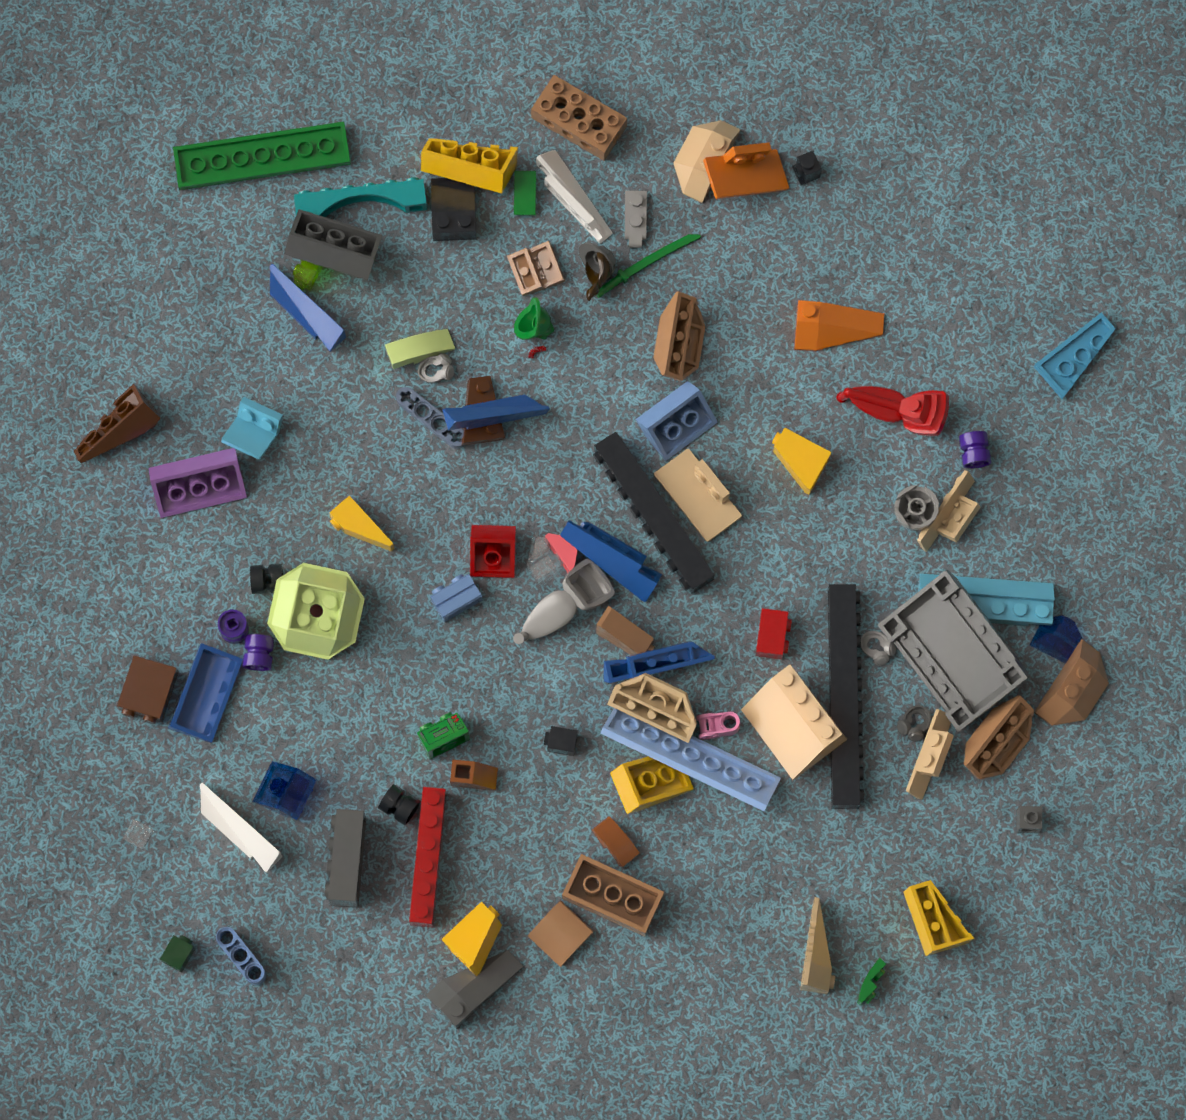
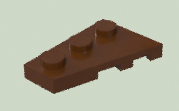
[461,376,505,446]

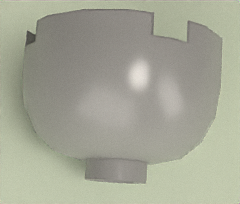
[894,485,939,531]

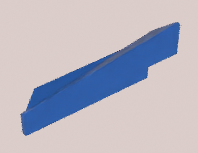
[603,641,715,683]

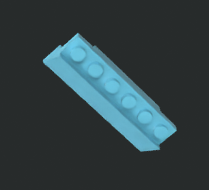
[918,573,1055,626]

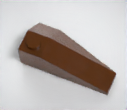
[74,384,161,464]

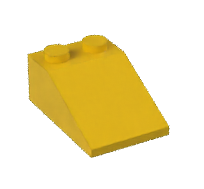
[610,756,694,814]

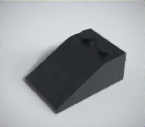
[431,178,477,241]

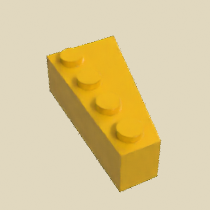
[421,138,518,194]

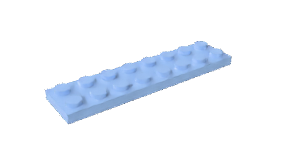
[600,708,781,811]

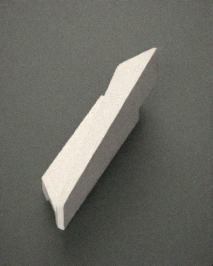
[536,150,612,244]

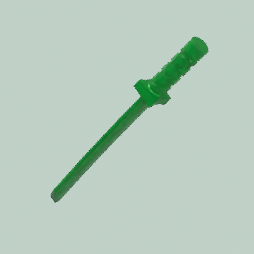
[596,234,701,298]

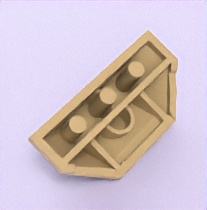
[673,120,741,203]
[607,673,697,743]

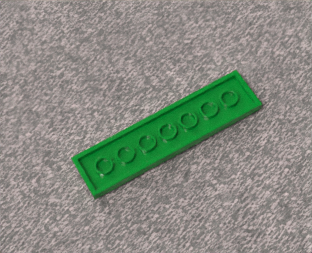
[173,121,351,190]

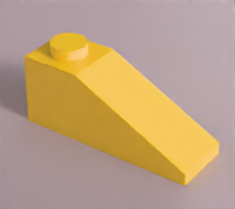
[329,495,394,551]

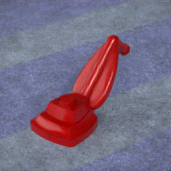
[836,386,949,436]

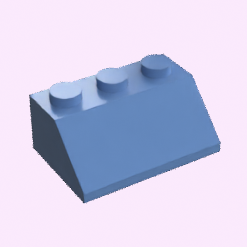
[635,381,718,461]

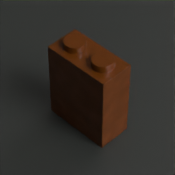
[117,655,179,724]

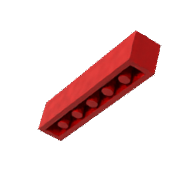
[409,787,447,928]

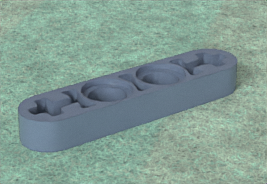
[396,387,465,449]

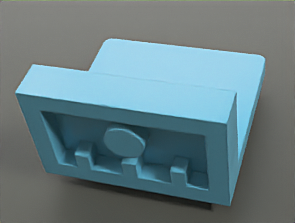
[221,397,283,460]

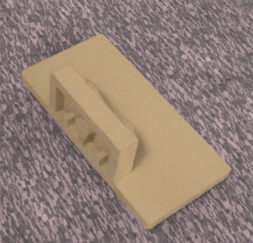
[654,449,742,542]

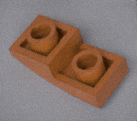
[592,816,640,867]

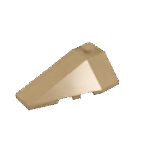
[800,897,835,994]

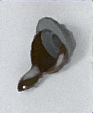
[579,242,616,301]

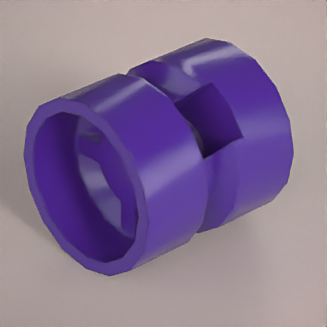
[959,431,992,469]
[217,609,249,644]
[243,634,274,671]

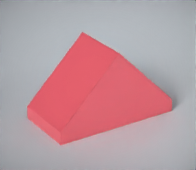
[545,533,578,573]

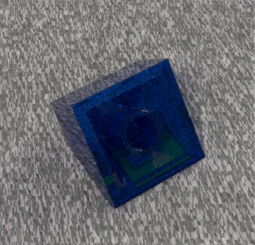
[252,761,317,820]

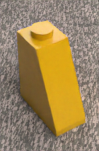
[772,428,831,495]
[441,902,502,976]

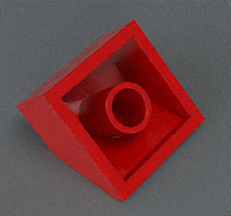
[470,525,516,578]

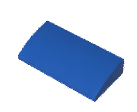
[168,643,243,743]

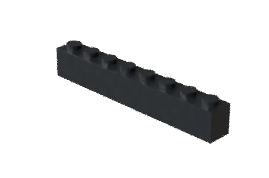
[593,432,715,594]

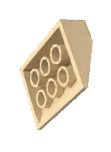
[741,665,847,780]

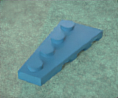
[1034,312,1116,399]

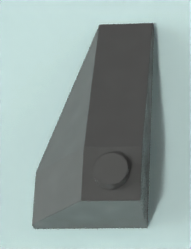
[425,950,524,1029]

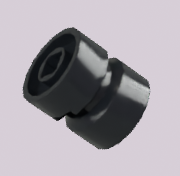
[250,564,283,594]
[378,784,421,826]

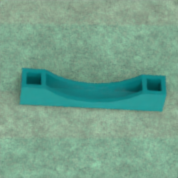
[294,177,427,217]

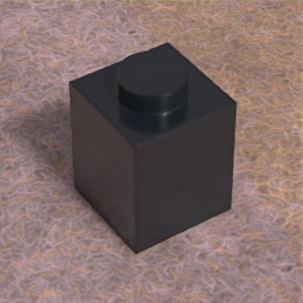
[544,726,578,756]

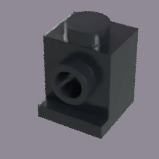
[792,150,822,186]

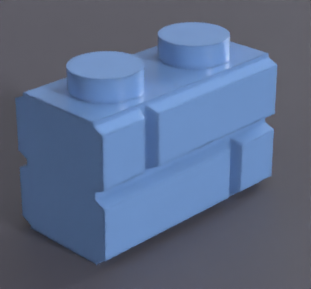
[430,574,483,623]

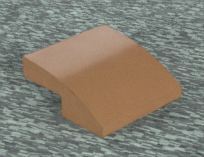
[507,240,565,296]
[528,900,594,967]

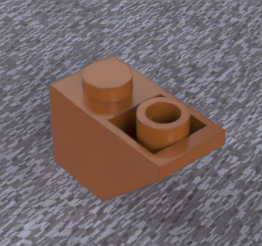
[450,759,498,791]

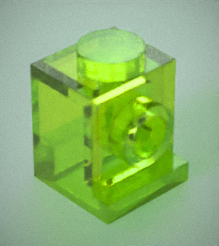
[292,259,322,291]

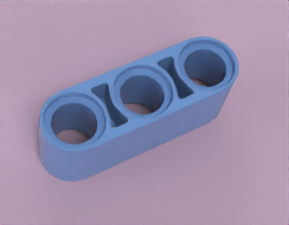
[216,927,266,986]

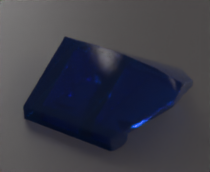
[1029,615,1083,664]

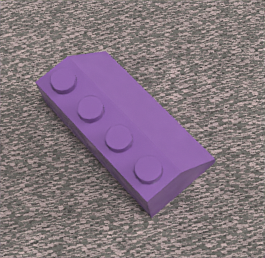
[149,448,247,518]

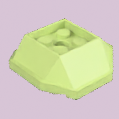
[267,563,365,660]

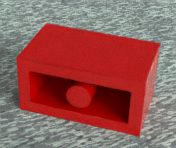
[755,608,792,660]

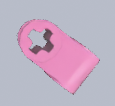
[696,712,740,740]

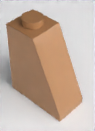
[596,606,655,655]

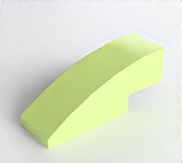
[385,329,455,369]

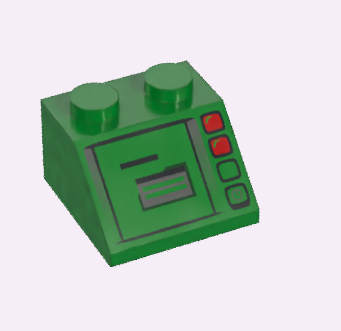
[417,712,470,760]

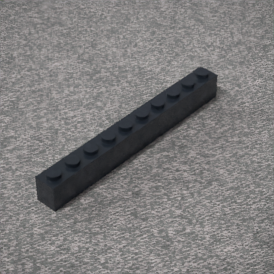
[827,584,864,809]

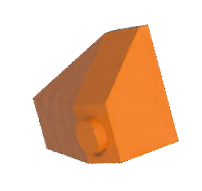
[794,300,884,351]

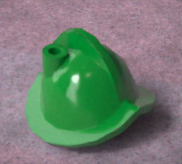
[514,297,554,340]

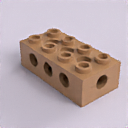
[531,75,627,161]

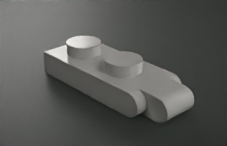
[625,191,647,248]

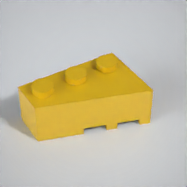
[903,880,975,956]

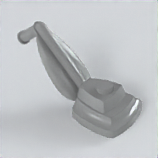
[513,559,615,644]

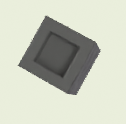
[1016,806,1042,833]

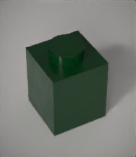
[160,935,195,973]

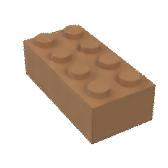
[562,854,664,937]

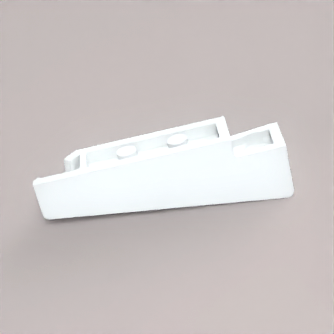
[200,783,282,873]

